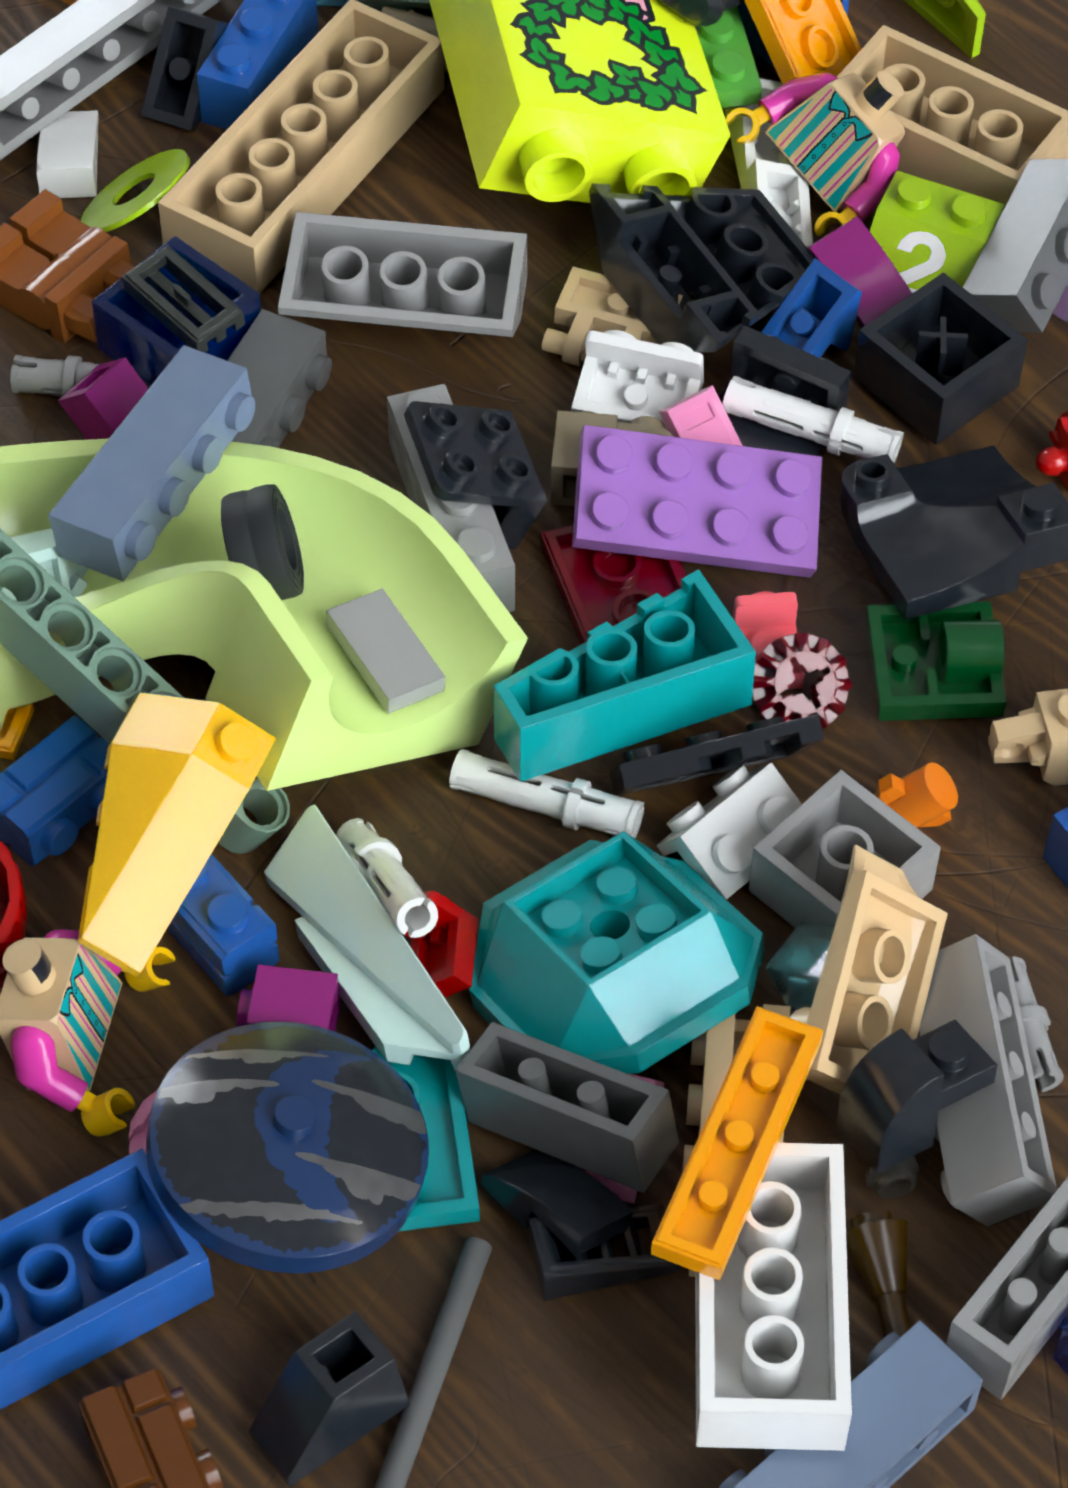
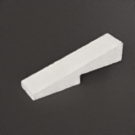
[724,78,813,247]

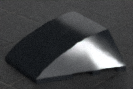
[589,183,815,352]

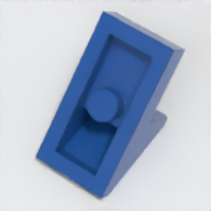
[761,258,862,358]

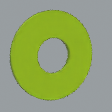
[81,149,190,232]

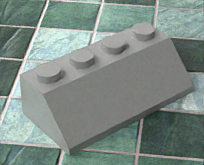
[278,212,528,337]

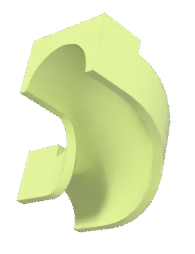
[0,439,528,791]

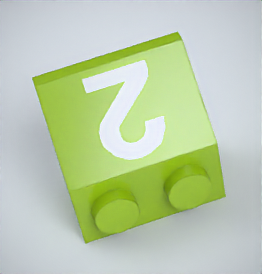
[870,171,1005,293]

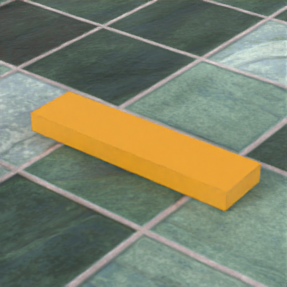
[651,1006,823,1281]

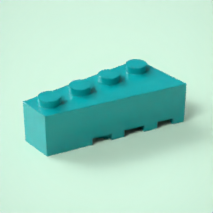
[494,569,756,782]

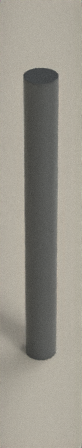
[374,1237,492,1488]

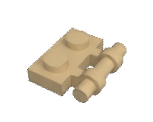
[542,267,683,367]

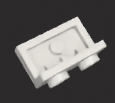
[571,330,704,429]
[656,762,802,900]

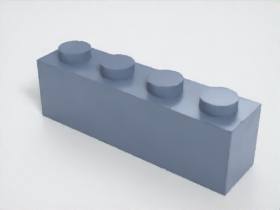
[48,345,255,581]
[719,1320,983,1488]

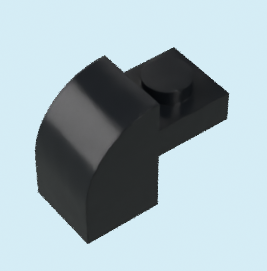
[836,1019,998,1174]

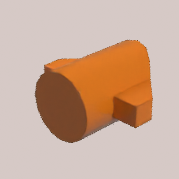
[875,762,958,828]

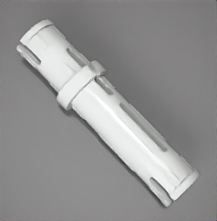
[722,376,904,463]
[449,749,644,838]
[336,818,438,938]

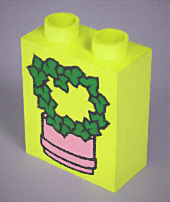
[429,0,730,203]

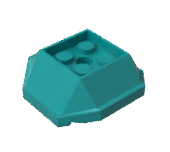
[469,831,765,1074]

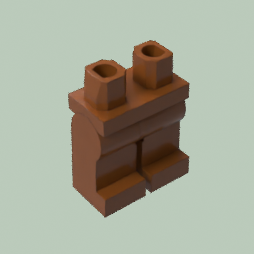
[0,189,148,344]

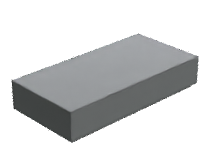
[326,588,446,714]

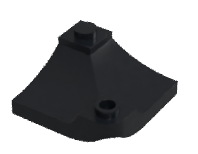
[840,445,1068,620]

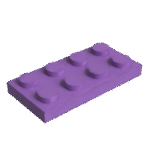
[572,425,822,578]

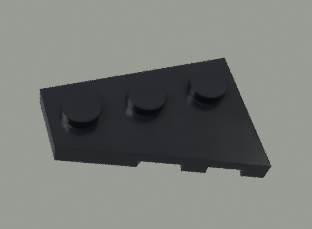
[609,714,824,796]

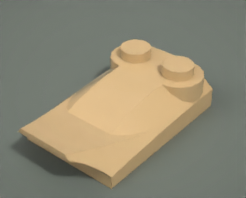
[789,845,948,1094]

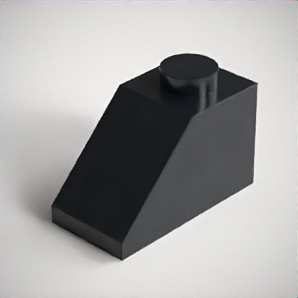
[141,7,229,131]

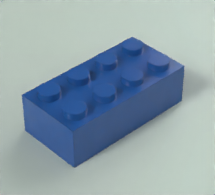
[0,1148,215,1410]

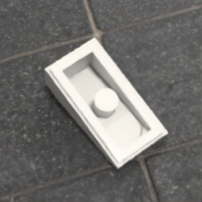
[36,110,99,198]

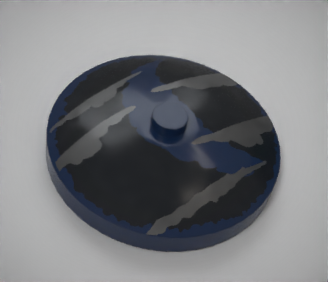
[146,1022,429,1273]

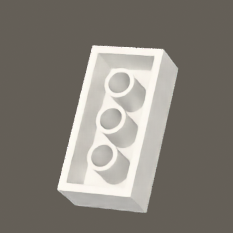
[695,1143,852,1451]

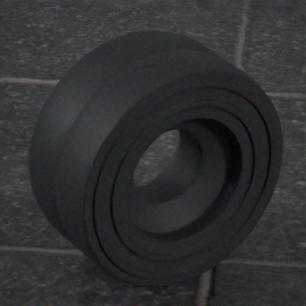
[221,484,304,600]

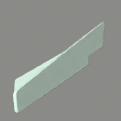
[264,805,471,1070]

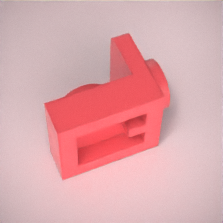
[733,591,805,690]

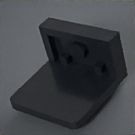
[719,326,851,456]
[404,401,547,549]

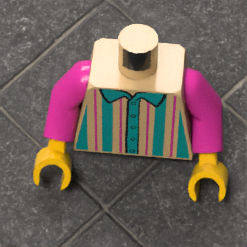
[726,71,905,237]
[0,929,175,1137]

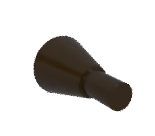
[846,1210,912,1337]

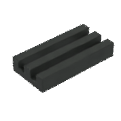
[122,245,245,353]

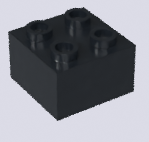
[853,272,1028,445]

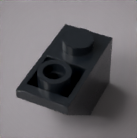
[248,1311,410,1487]

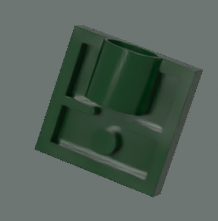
[865,601,1006,721]

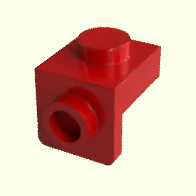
[387,891,478,998]

